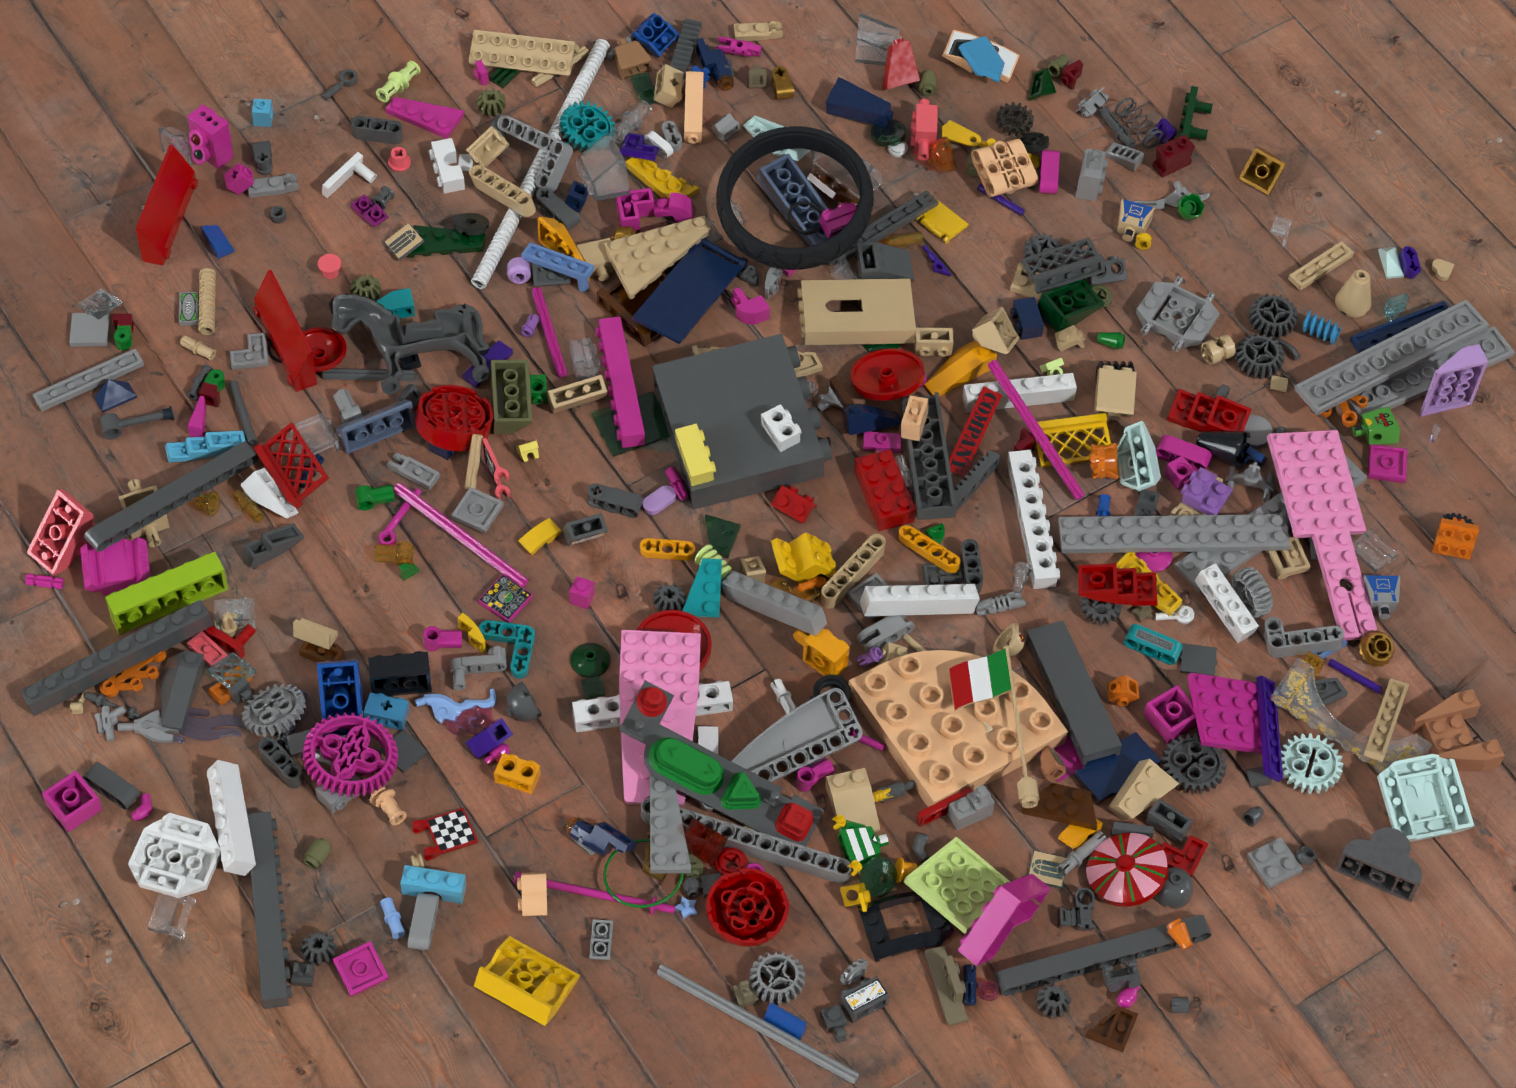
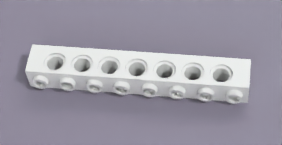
[1007,450,1060,589]
[572,681,733,732]

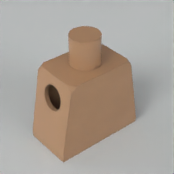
[614,38,652,80]

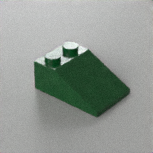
[1037,279,1105,333]

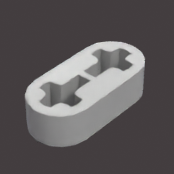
[662,121,682,152]

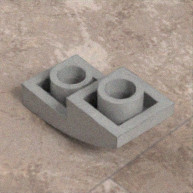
[765,266,783,300]
[589,919,613,961]

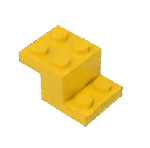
[771,532,837,583]

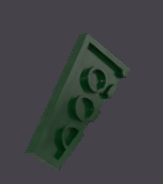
[408,225,485,258]

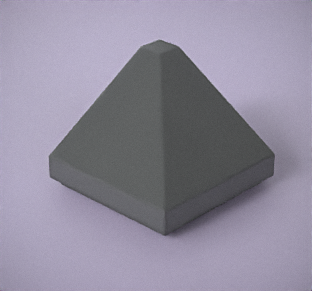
[1245,766,1272,788]

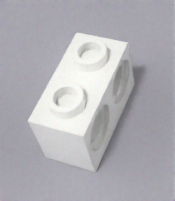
[761,404,802,452]

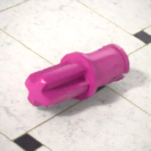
[665,466,689,501]

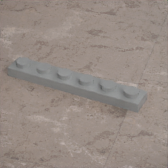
[32,349,144,412]

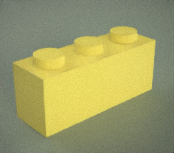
[675,423,716,486]

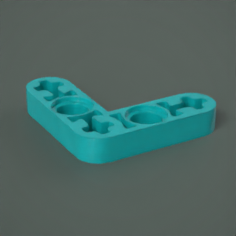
[479,620,535,679]

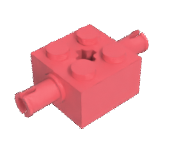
[910,99,938,161]

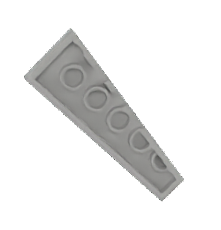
[650,774,691,873]

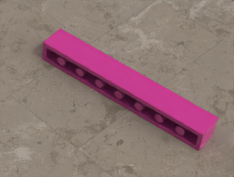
[595,317,645,448]

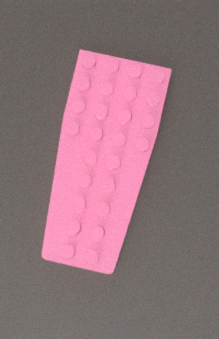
[619,630,701,806]

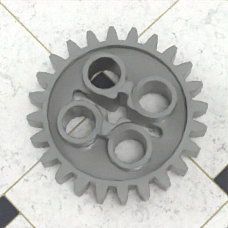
[242,683,306,737]

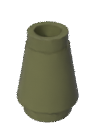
[1047,54,1069,77]

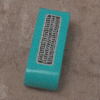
[1124,624,1183,665]

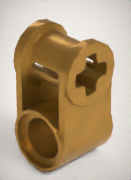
[772,66,794,100]

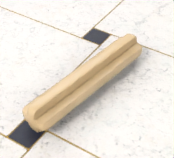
[465,434,483,489]

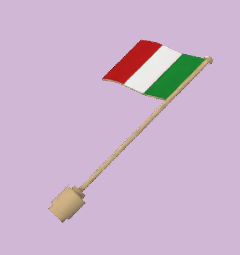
[949,645,1039,808]

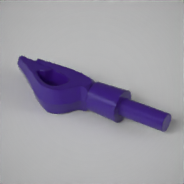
[922,245,951,276]

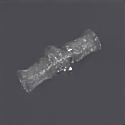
[610,100,652,143]

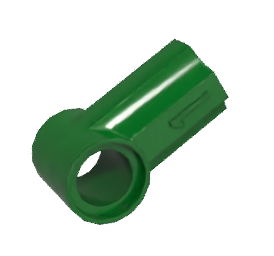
[355,485,395,511]

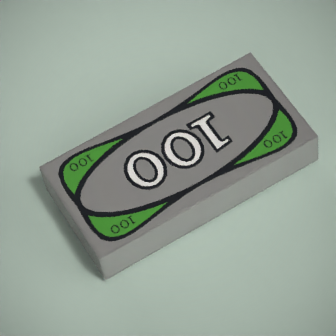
[179,292,199,326]

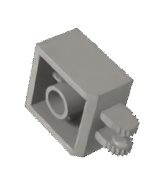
[1075,149,1108,201]

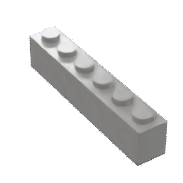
[721,570,827,636]

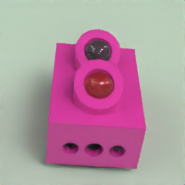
[187,104,233,169]

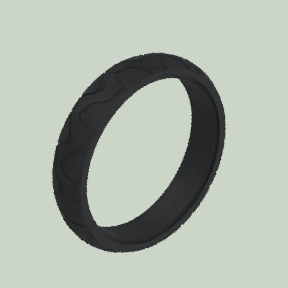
[716,126,874,270]

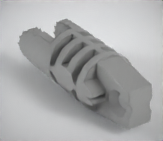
[976,590,1026,616]

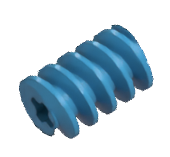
[1302,310,1343,345]

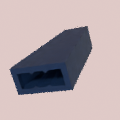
[826,77,893,128]

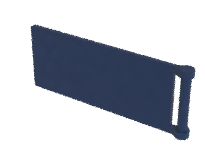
[633,237,748,344]

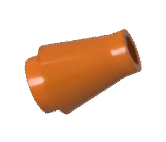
[1166,918,1193,951]

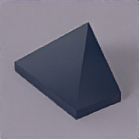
[94,379,137,413]

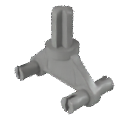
[1225,462,1275,502]

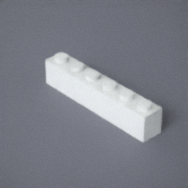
[962,373,1077,413]
[860,584,980,616]
[207,760,256,876]

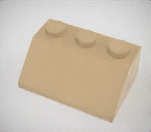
[972,306,1019,354]

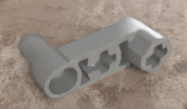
[450,646,507,691]

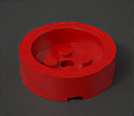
[415,385,494,451]

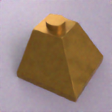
[1238,147,1286,195]

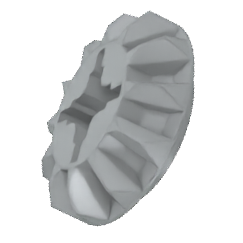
[840,958,868,985]

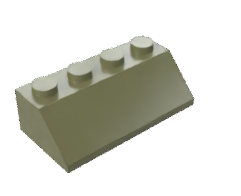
[490,360,532,434]

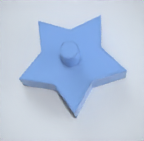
[675,896,697,920]

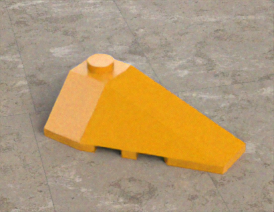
[537,217,590,282]
[924,340,997,397]

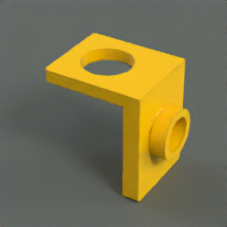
[840,883,871,912]

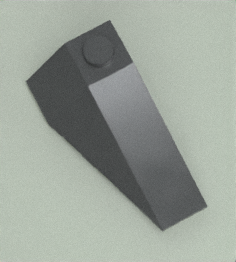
[161,651,206,731]

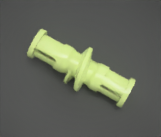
[376,61,420,102]

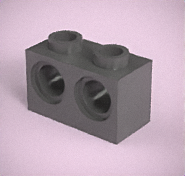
[1087,256,1127,285]

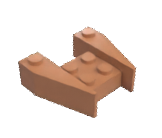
[1410,689,1505,771]

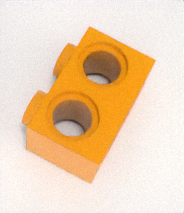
[494,753,541,794]

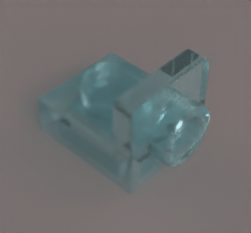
[1383,293,1409,321]

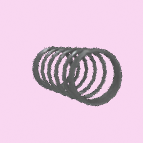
[1115,97,1163,148]

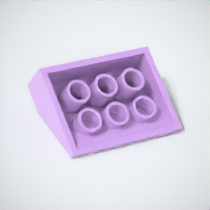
[1420,344,1488,417]

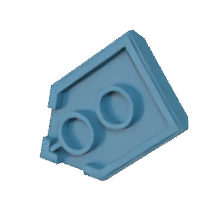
[958,36,1005,83]

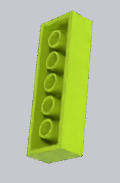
[105,552,228,635]

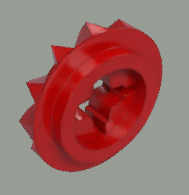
[715,848,748,876]

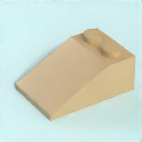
[825,768,880,832]

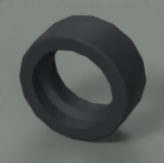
[813,675,850,703]

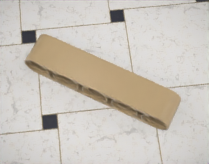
[469,165,536,217]
[820,534,886,609]

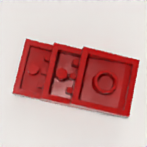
[1166,389,1252,432]
[1078,563,1158,606]

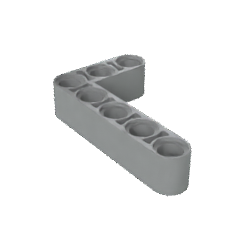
[497,115,573,192]

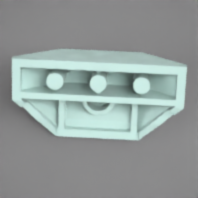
[1117,421,1161,491]

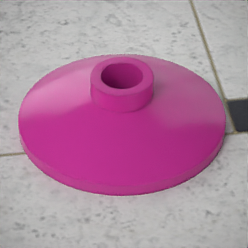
[1135,552,1172,572]

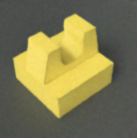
[516,440,539,462]

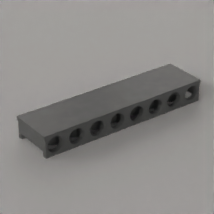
[901,392,956,520]
[1026,621,1122,765]

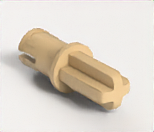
[180,336,216,361]
[221,612,237,639]

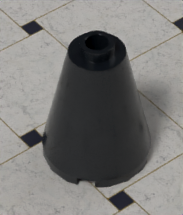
[1196,431,1251,468]

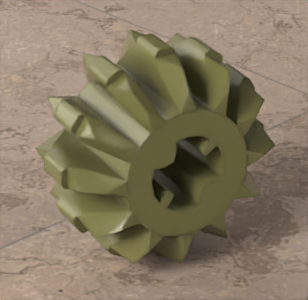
[476,88,506,118]
[350,273,382,300]

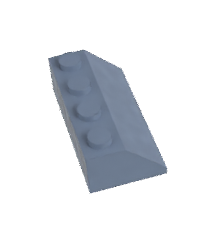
[336,399,416,454]

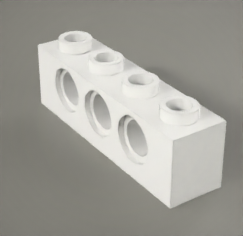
[1195,563,1259,643]

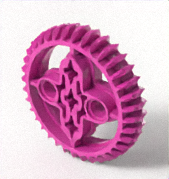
[302,712,398,798]

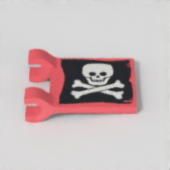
[482,438,510,500]

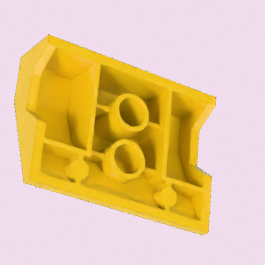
[474,936,580,1026]

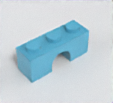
[400,865,467,904]

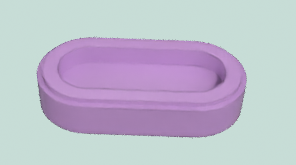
[643,485,676,515]

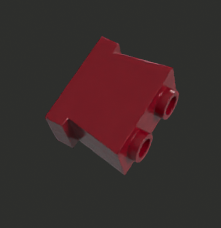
[1152,135,1195,178]

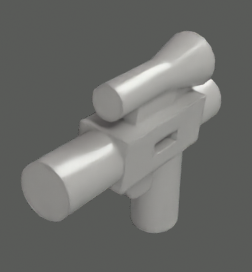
[94,705,127,742]

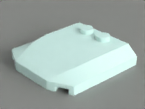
[1377,754,1475,842]

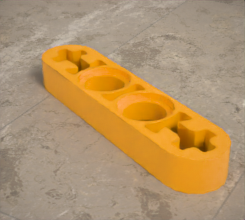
[898,525,960,573]

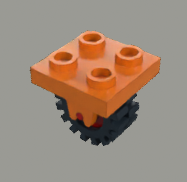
[1432,513,1479,560]

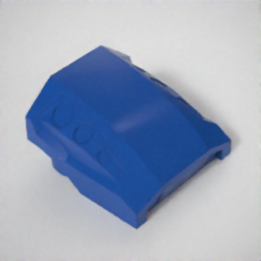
[631,12,680,58]

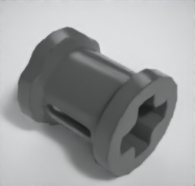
[371,186,395,210]

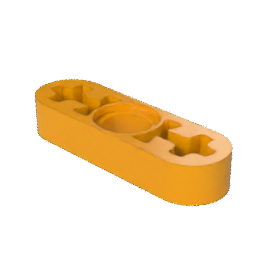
[640,538,695,561]

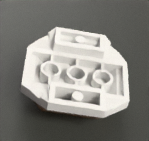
[128,813,221,898]

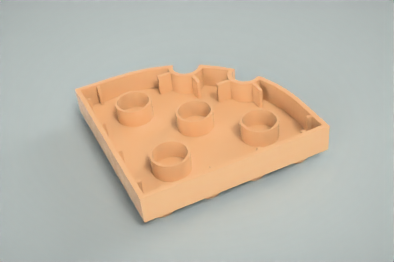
[849,650,1068,807]

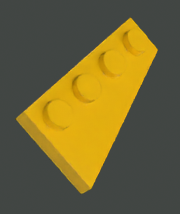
[1117,552,1183,616]

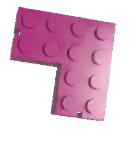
[958,873,1051,966]

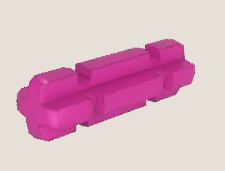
[25,573,64,589]

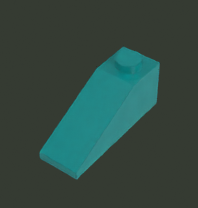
[376,288,415,319]

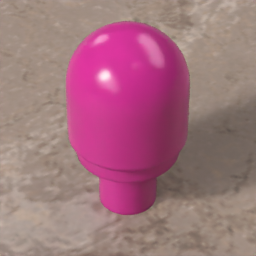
[484,743,510,766]
[1117,986,1140,1008]

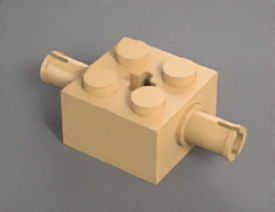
[119,479,170,547]

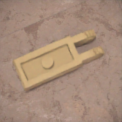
[734,21,783,41]

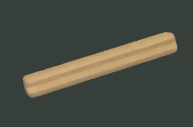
[531,46,589,87]

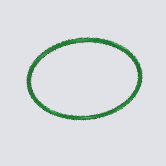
[603,839,684,908]

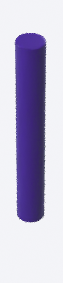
[977,183,1025,216]
[1328,658,1383,694]

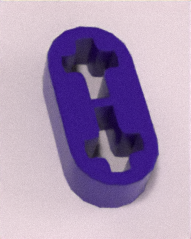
[1399,246,1421,279]

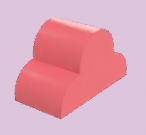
[27,489,97,575]

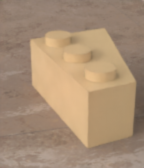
[1108,759,1179,820]

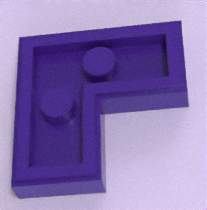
[620,133,659,161]

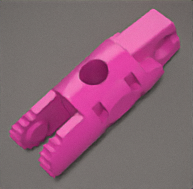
[716,36,761,57]

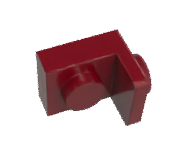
[1061,60,1083,90]
[1013,428,1036,452]

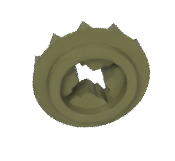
[1090,284,1113,310]

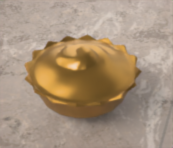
[1358,630,1394,667]

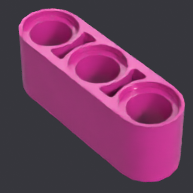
[1039,150,1060,194]
[1156,435,1212,471]

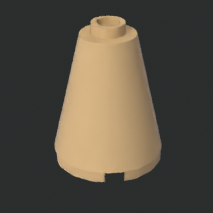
[1335,270,1371,318]

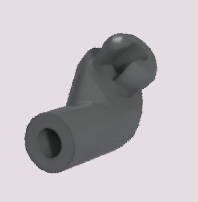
[912,833,930,863]

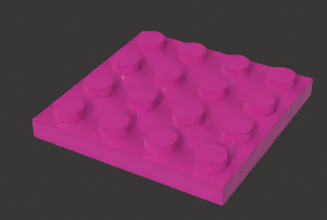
[1187,673,1262,754]

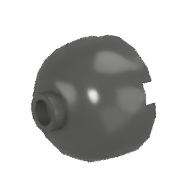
[505,681,542,722]
[1154,867,1193,909]

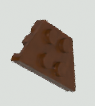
[807,165,859,208]
[1022,783,1097,830]

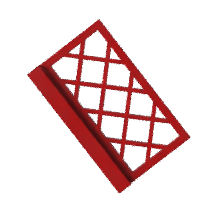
[254,422,329,509]

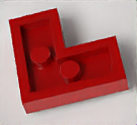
[1161,835,1208,878]

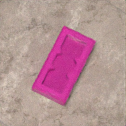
[863,432,901,453]

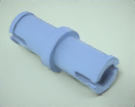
[380,897,405,939]

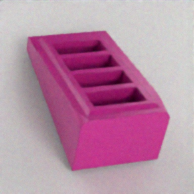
[188,396,206,437]

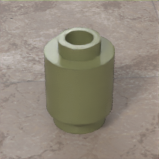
[919,70,937,96]
[303,838,332,870]

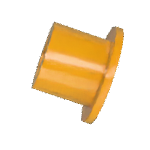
[894,857,918,883]

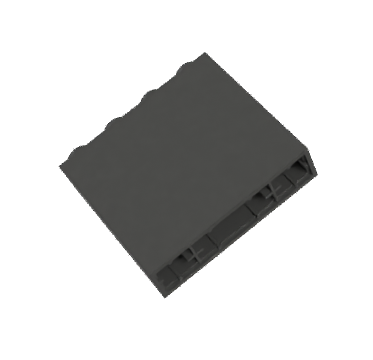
[652,334,832,510]

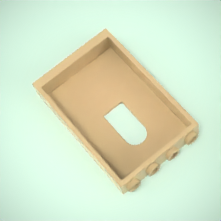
[797,279,916,345]

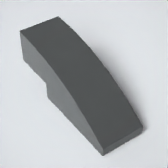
[241,523,304,568]

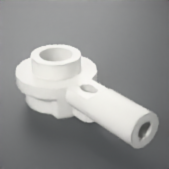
[1155,606,1194,624]

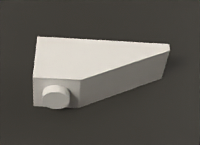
[241,468,299,519]

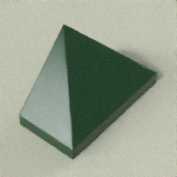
[1027,68,1056,101]

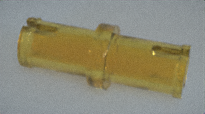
[886,231,923,247]
[233,489,264,523]

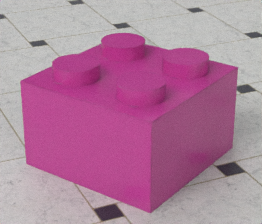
[1143,685,1197,744]
[42,771,102,833]

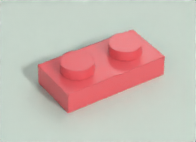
[187,631,229,671]

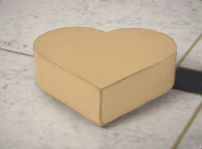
[1431,259,1455,281]

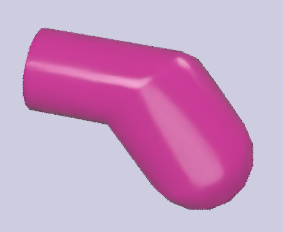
[132,794,152,822]

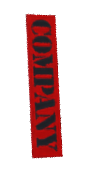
[949,386,1002,478]

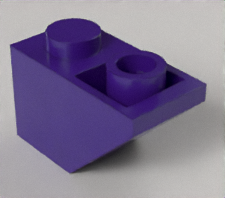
[465,718,513,759]

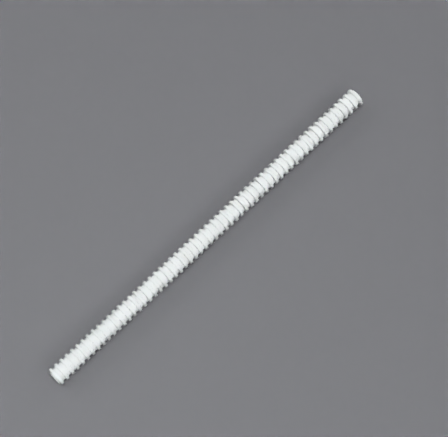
[471,39,610,289]

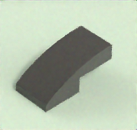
[1134,489,1160,516]

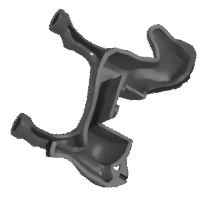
[329,294,491,394]

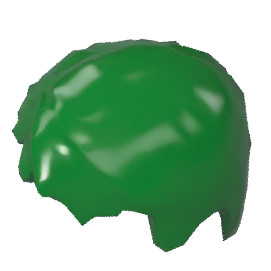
[1177,193,1205,221]

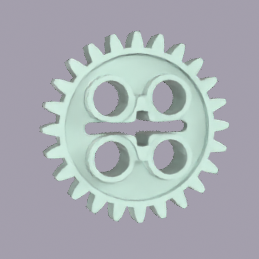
[1281,733,1343,794]

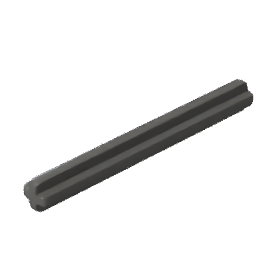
[322,368,415,381]

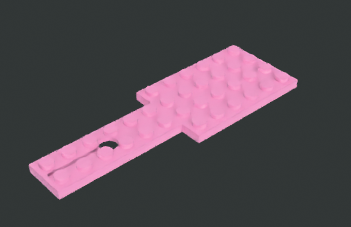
[1267,430,1377,641]

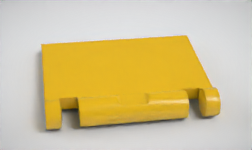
[915,200,969,244]

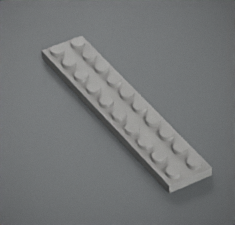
[1347,326,1515,422]

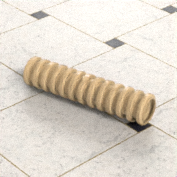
[198,268,216,335]

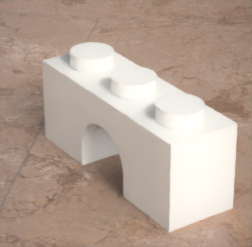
[429,138,465,194]

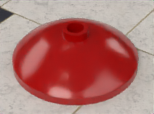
[303,327,347,372]

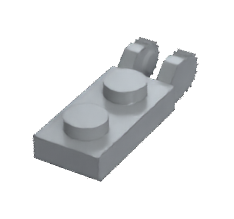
[248,173,299,198]
[386,452,440,490]

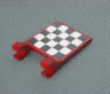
[412,808,478,861]

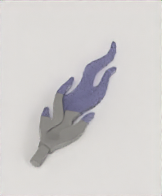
[118,708,247,743]

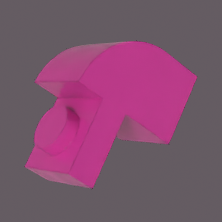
[654,193,696,223]
[732,287,770,324]

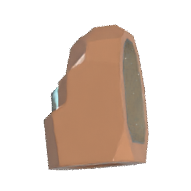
[1040,746,1066,782]

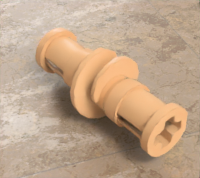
[361,773,407,826]

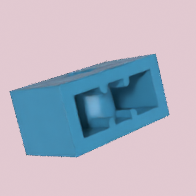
[363,693,410,731]

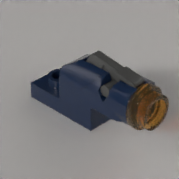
[696,38,734,91]
[565,816,637,855]

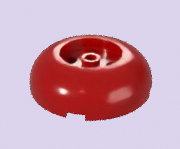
[706,868,789,947]

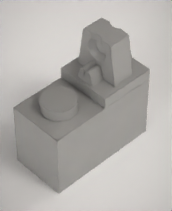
[947,785,995,831]

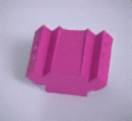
[80,537,150,595]

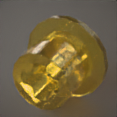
[195,491,220,516]

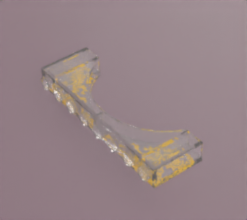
[1270,657,1433,773]

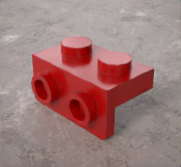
[771,485,817,524]

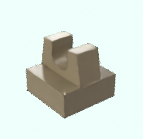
[748,65,767,88]
[733,980,759,1007]

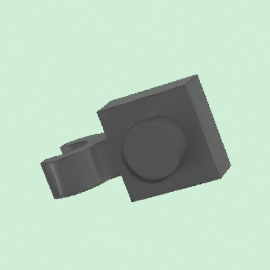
[820,1004,847,1043]

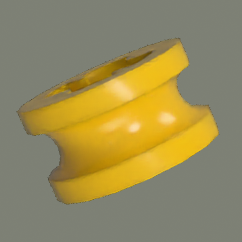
[1135,233,1152,250]

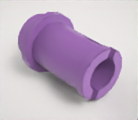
[521,314,540,337]
[857,647,883,668]

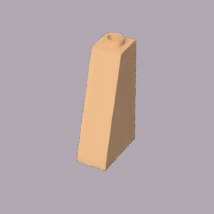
[684,71,704,144]

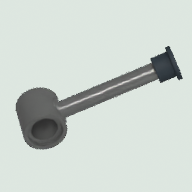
[100,406,174,440]

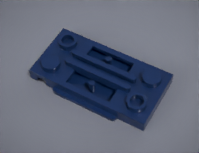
[1074,732,1161,804]

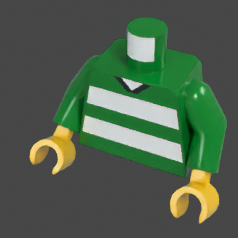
[832,815,889,876]

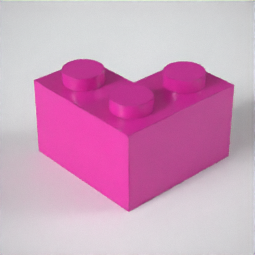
[616,188,654,232]

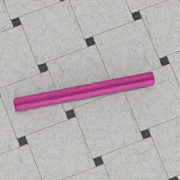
[532,287,567,378]

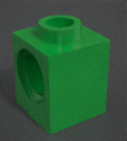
[529,374,547,405]

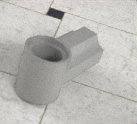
[333,389,362,423]

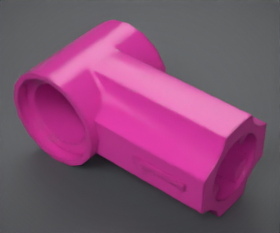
[423,626,462,651]
[795,758,835,792]

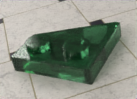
[705,514,741,559]

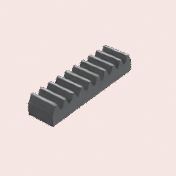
[670,18,702,79]
[954,451,1000,512]

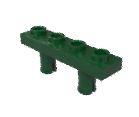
[1178,86,1213,141]

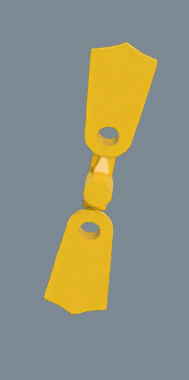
[941,120,1039,169]

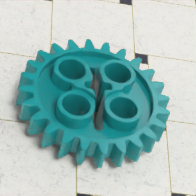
[559,101,616,154]

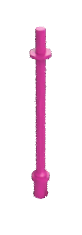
[513,871,676,915]

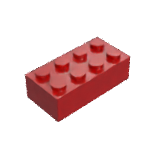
[854,449,916,531]

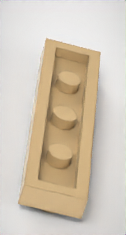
[1288,241,1354,291]

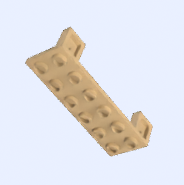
[469,30,579,76]

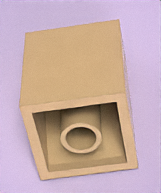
[1093,365,1137,418]

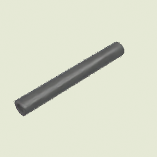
[229,381,257,445]

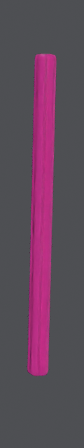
[988,360,1084,500]
[394,483,528,588]

